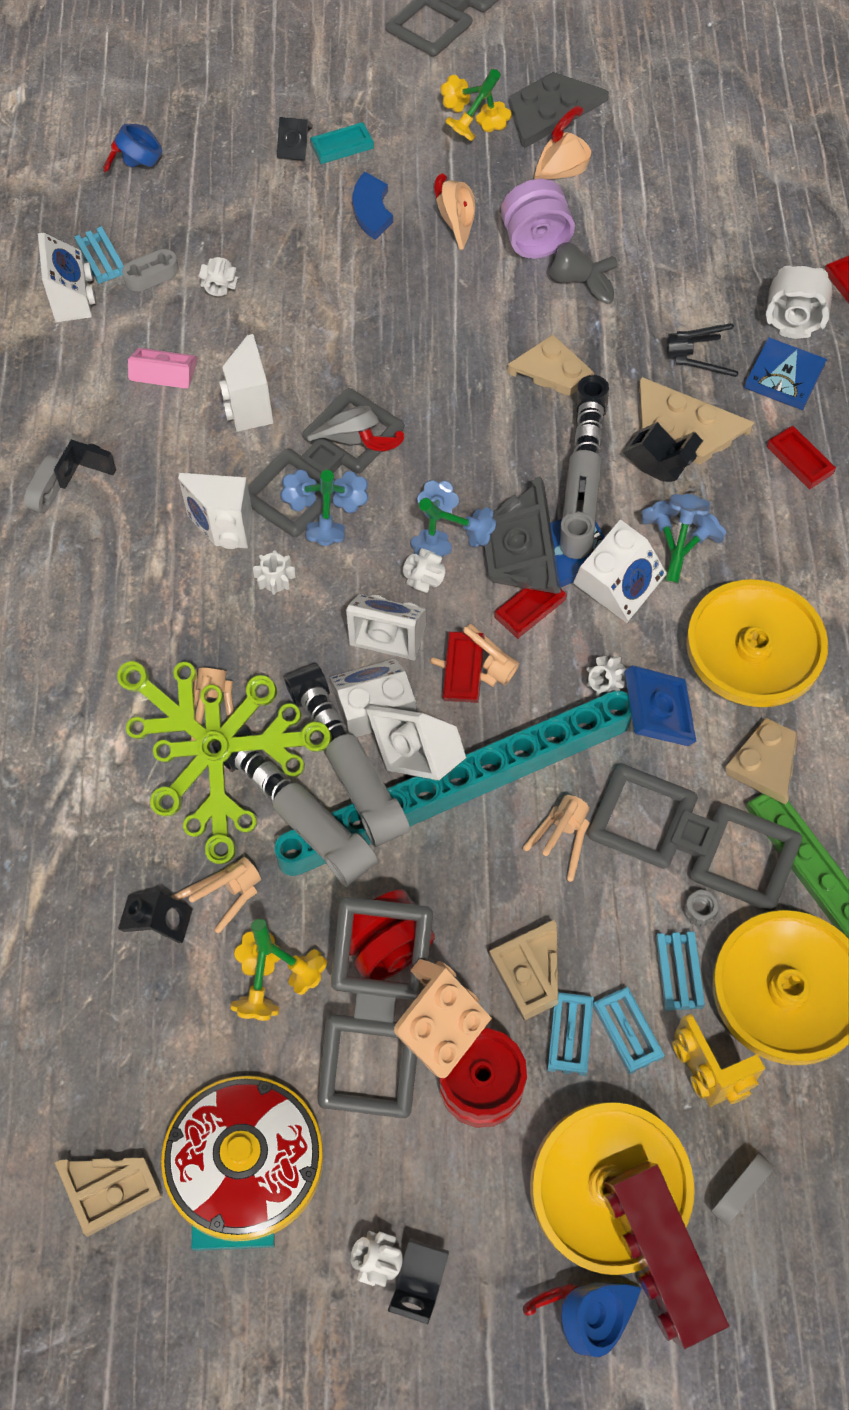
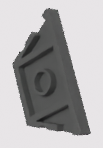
[509,72,609,149]
[485,476,561,593]

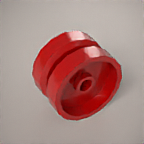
[349,889,435,980]
[439,1028,527,1128]

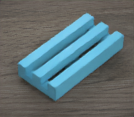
[74,226,124,284]
[656,931,705,1011]
[593,987,665,1075]
[547,992,594,1076]

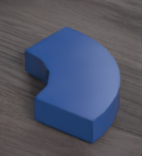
[353,172,393,240]

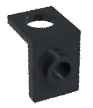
[277,117,313,161]
[54,439,116,489]
[118,891,193,943]
[388,1239,449,1324]

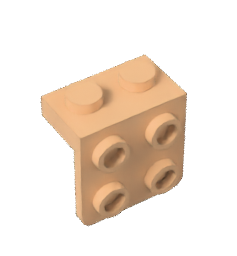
[394,959,492,1078]

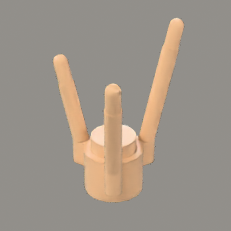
[430,624,520,687]
[191,668,234,741]
[523,795,590,882]
[170,857,261,933]

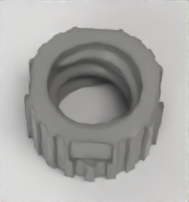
[683,890,719,927]

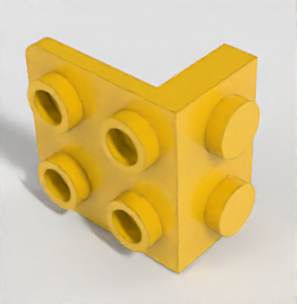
[672,1013,766,1107]

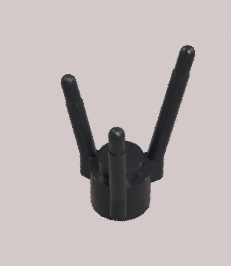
[667,323,739,377]

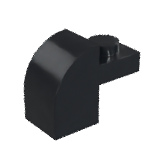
[623,422,703,482]

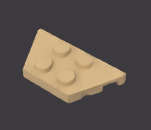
[639,377,754,465]

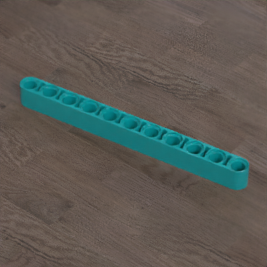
[274,691,632,876]

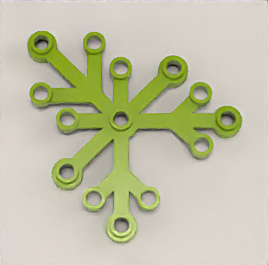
[117,661,332,864]

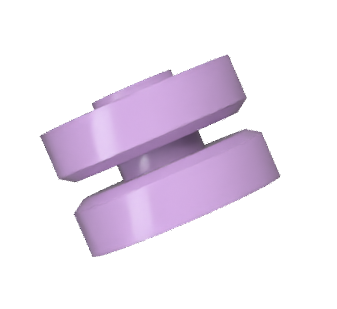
[501,178,575,259]

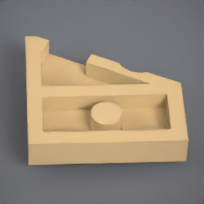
[507,335,594,396]
[726,718,797,804]
[489,920,558,1021]
[55,1158,162,1237]

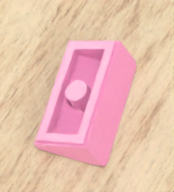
[128,348,197,388]

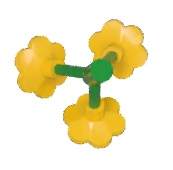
[440,69,512,141]
[230,919,327,1021]

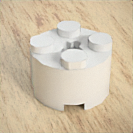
[766,266,832,339]

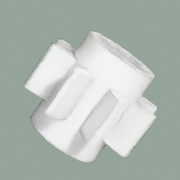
[199,257,238,296]
[403,548,445,593]
[253,550,296,595]
[586,656,628,698]
[351,1231,403,1287]

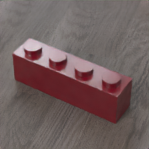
[604,1161,730,1349]

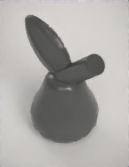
[549,242,617,304]

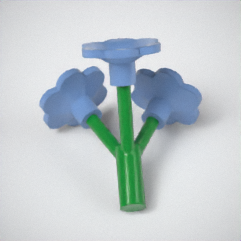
[280,470,369,546]
[411,480,496,559]
[641,494,726,584]

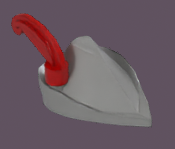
[307,406,404,451]

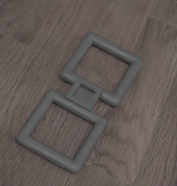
[386,0,498,56]
[248,388,405,537]
[588,764,802,911]
[318,897,433,1118]

